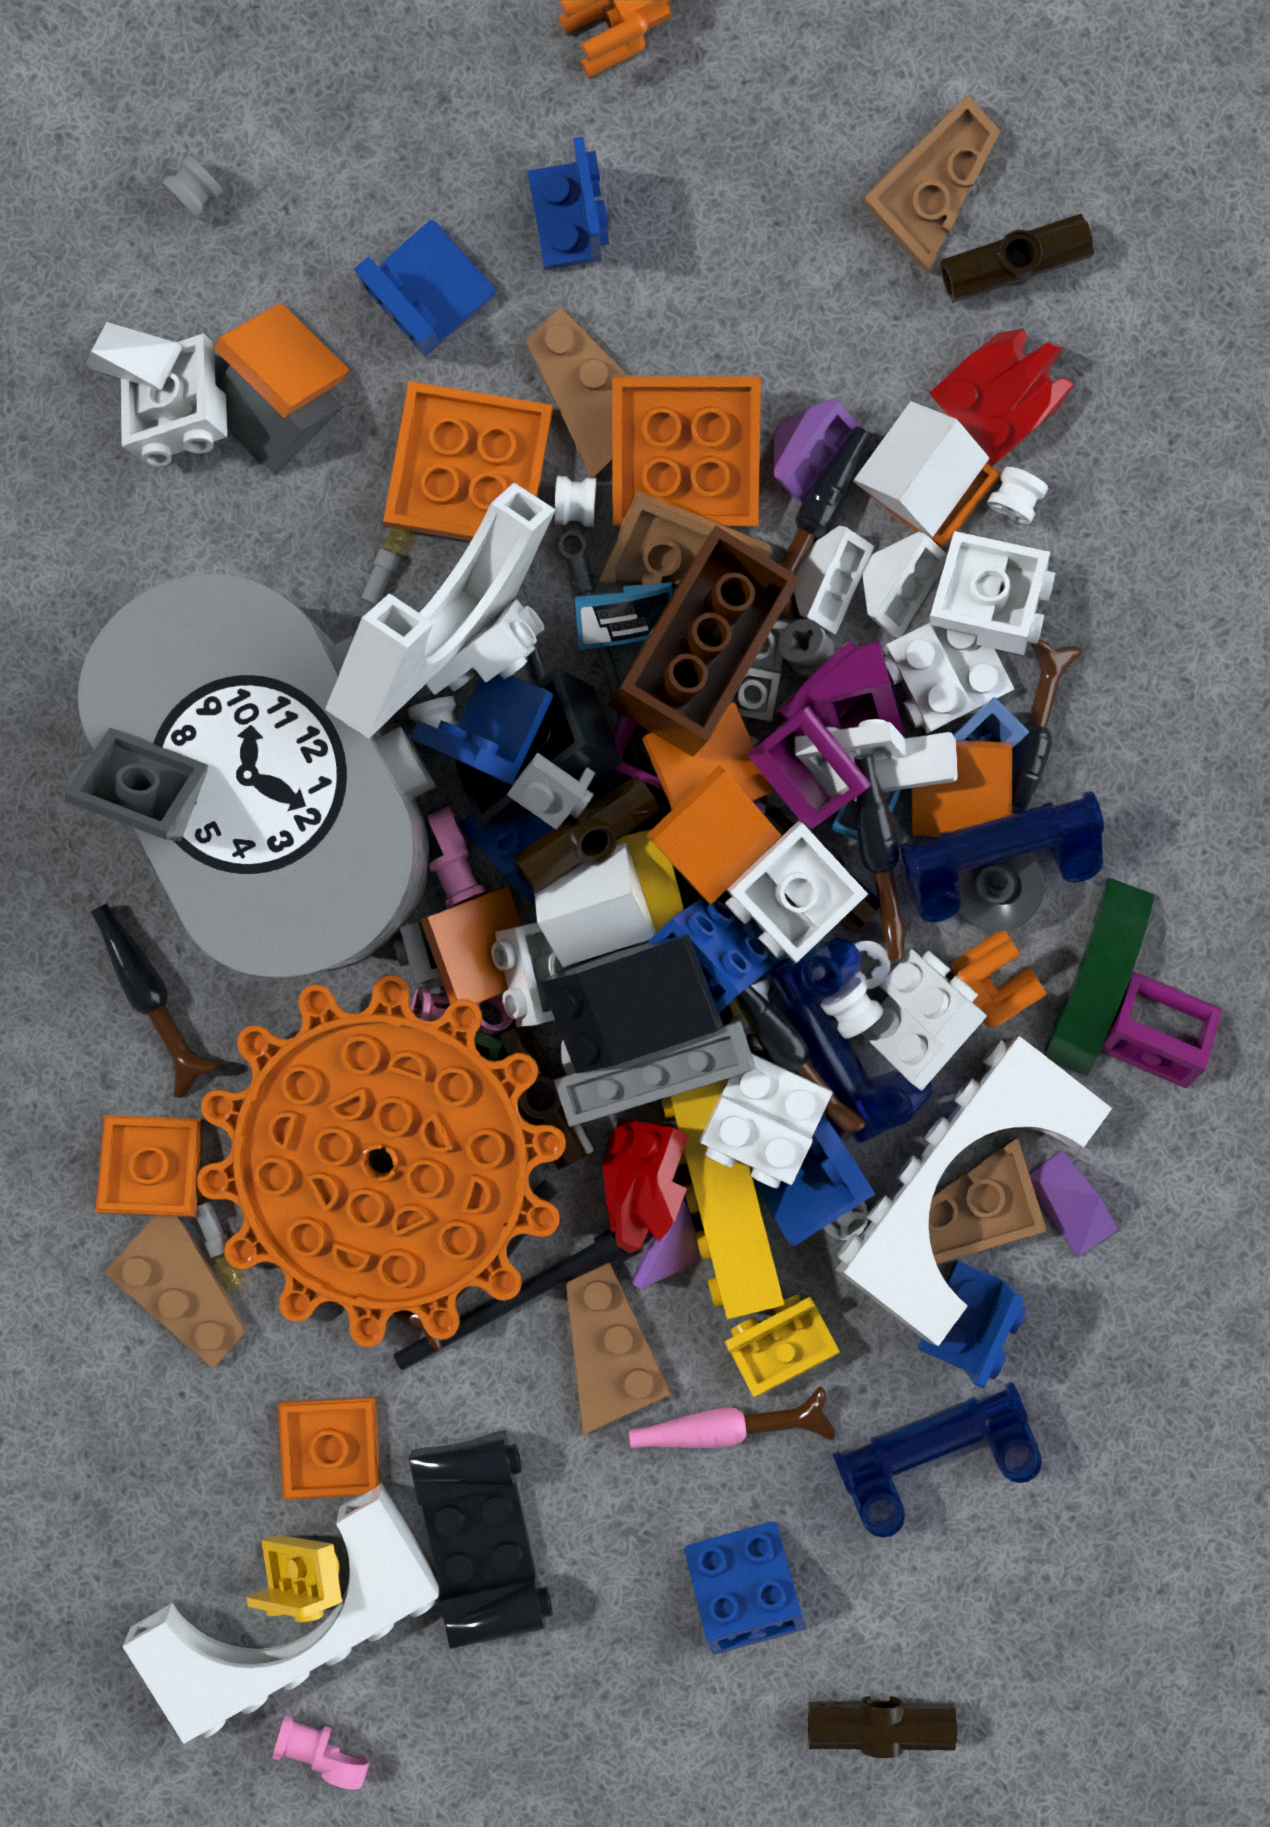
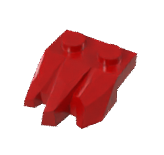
[929,328,1075,466]
[602,1118,689,1253]

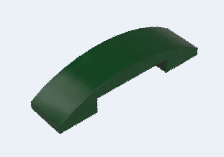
[1043,878,1155,1076]

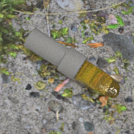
[361,528,410,605]
[196,1200,242,1292]

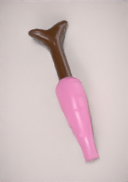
[629,1386,835,1449]

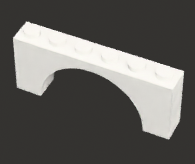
[325,483,555,739]
[836,1036,1112,1346]
[123,1482,440,1744]

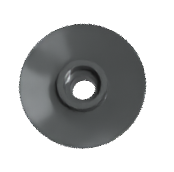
[947,837,1044,932]

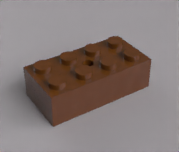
[608,526,801,757]

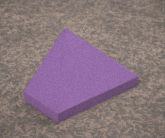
[773,398,862,504]
[1029,1150,1118,1257]
[632,1196,701,1288]

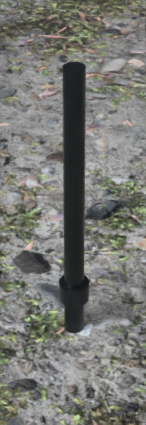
[393,1229,651,1371]

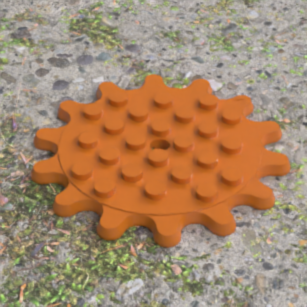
[196,974,566,1347]

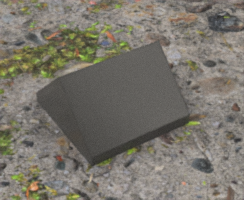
[218,365,343,476]
[65,728,208,842]

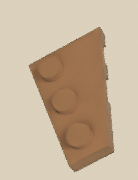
[860,95,1001,273]
[526,306,627,478]
[598,491,772,585]
[929,1137,1047,1265]
[104,1216,247,1369]
[566,1262,671,1435]

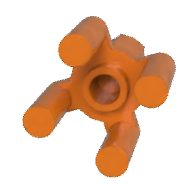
[558,0,673,79]
[950,931,1048,1028]

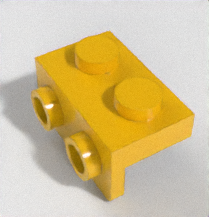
[724,1295,841,1399]
[246,1535,342,1622]

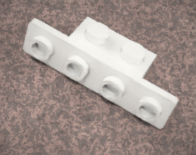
[767,719,958,808]

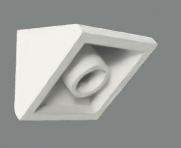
[853,401,989,538]
[535,843,656,967]

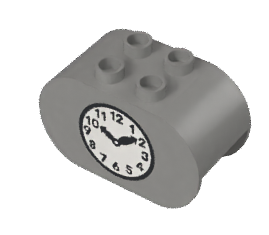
[78,574,437,978]

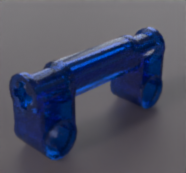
[899,791,1104,923]
[764,938,932,1142]
[832,1381,1042,1538]

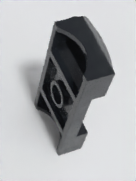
[409,1430,553,1649]

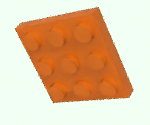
[612,375,761,526]
[383,381,553,541]

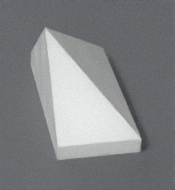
[85,322,183,391]
[794,526,875,635]
[862,532,947,638]

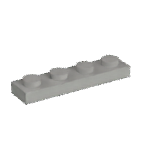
[554,1020,756,1127]

